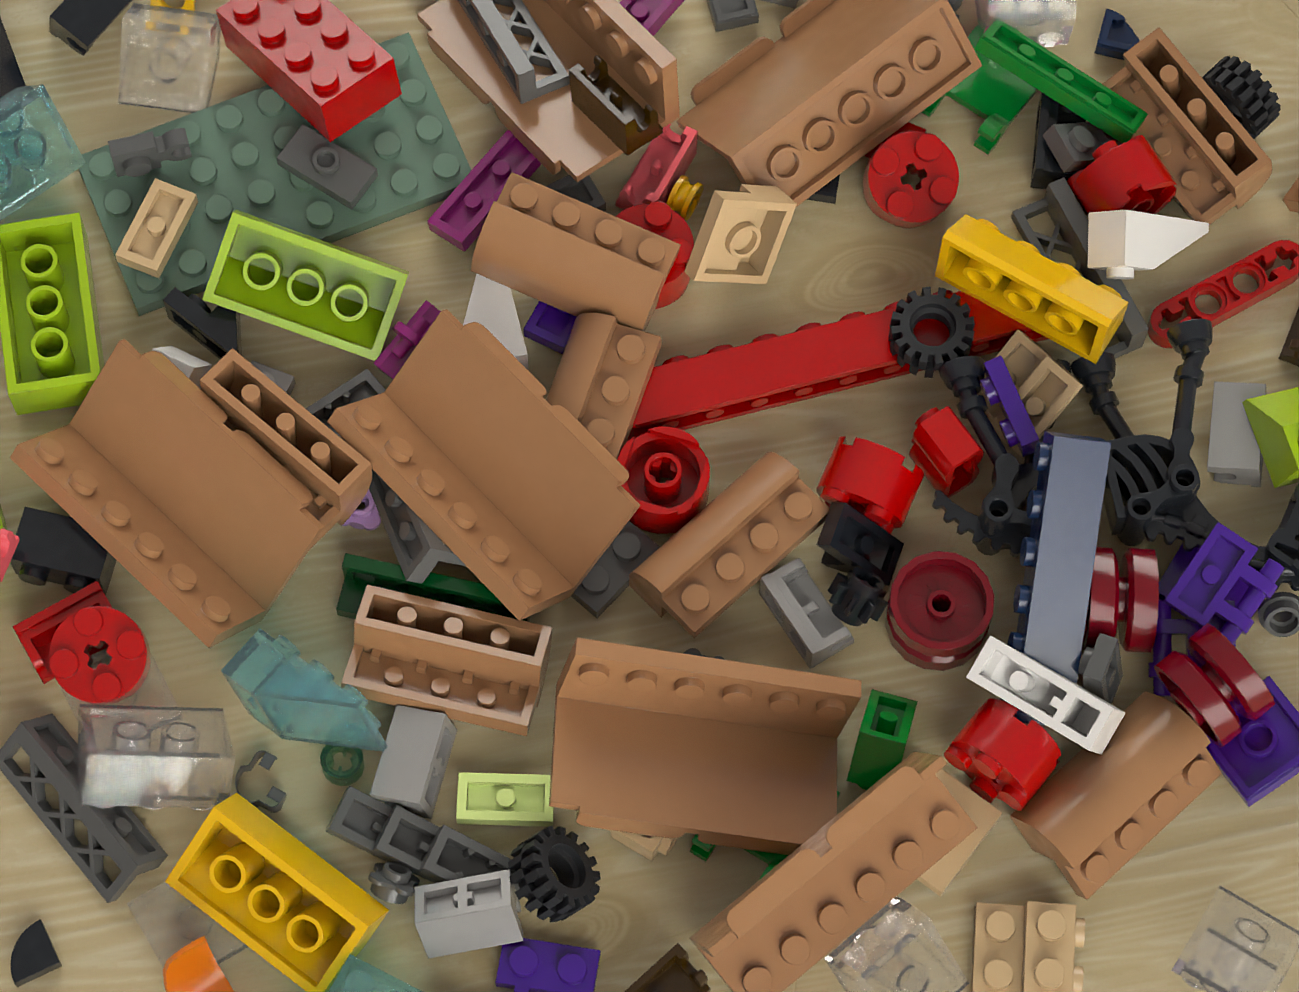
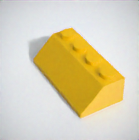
[935,214,1129,364]
[165,792,389,992]

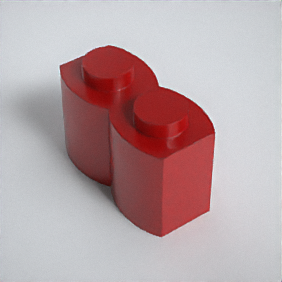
[909,406,984,498]

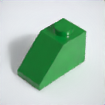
[846,689,918,790]

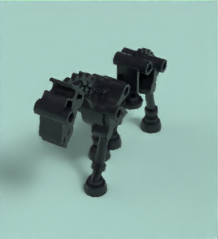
[932,319,1299,591]

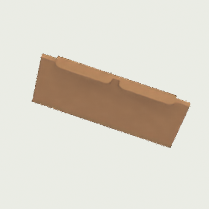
[417,0,680,182]
[676,0,982,207]
[327,309,641,621]
[10,339,325,648]
[549,637,861,855]
[689,752,978,992]

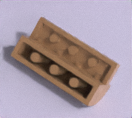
[1103,27,1272,225]
[471,172,681,332]
[546,313,662,460]
[200,348,372,549]
[629,452,829,638]
[341,585,552,737]
[1010,691,1222,900]

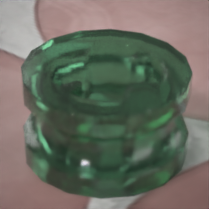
[320,738,365,786]

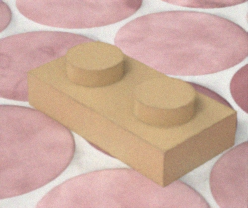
[115,178,198,278]

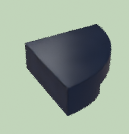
[1095,8,1140,61]

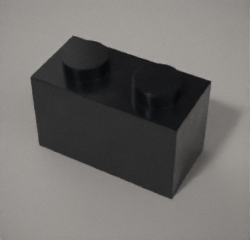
[10,507,117,595]

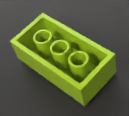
[0,212,104,415]

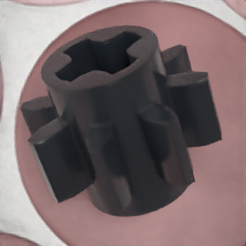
[827,567,888,626]

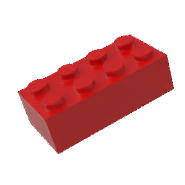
[216,0,402,142]

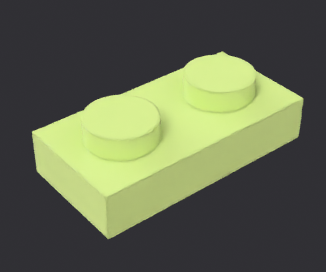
[456,772,554,827]

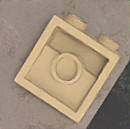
[685,184,797,284]
[971,901,1085,992]

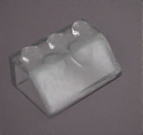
[78,704,235,811]

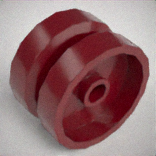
[1082,547,1159,653]
[885,551,994,671]
[1154,623,1275,748]

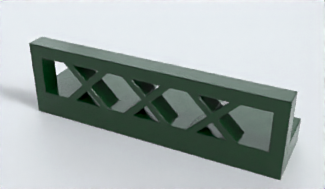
[336,553,531,622]

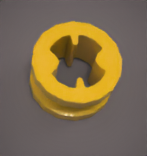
[666,175,704,221]

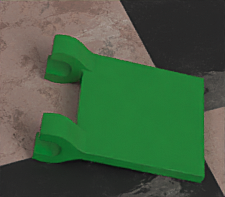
[922,19,1038,155]

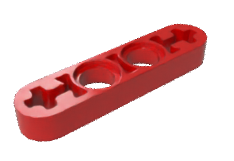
[1147,240,1299,348]

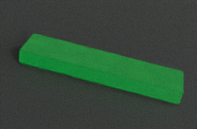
[974,18,1148,143]

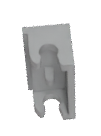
[1207,381,1267,487]
[759,558,854,669]
[370,705,457,819]
[415,869,523,959]

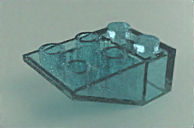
[221,628,388,752]

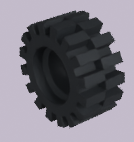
[1202,56,1281,139]
[888,287,975,378]
[508,826,601,922]

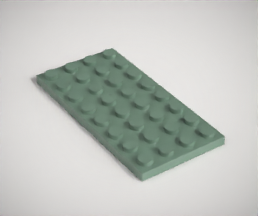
[74,32,471,316]

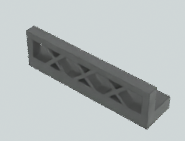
[458,0,570,104]
[1011,177,1149,359]
[369,469,466,584]
[0,714,168,903]

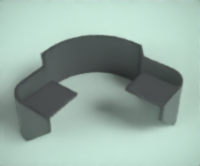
[235,750,287,813]

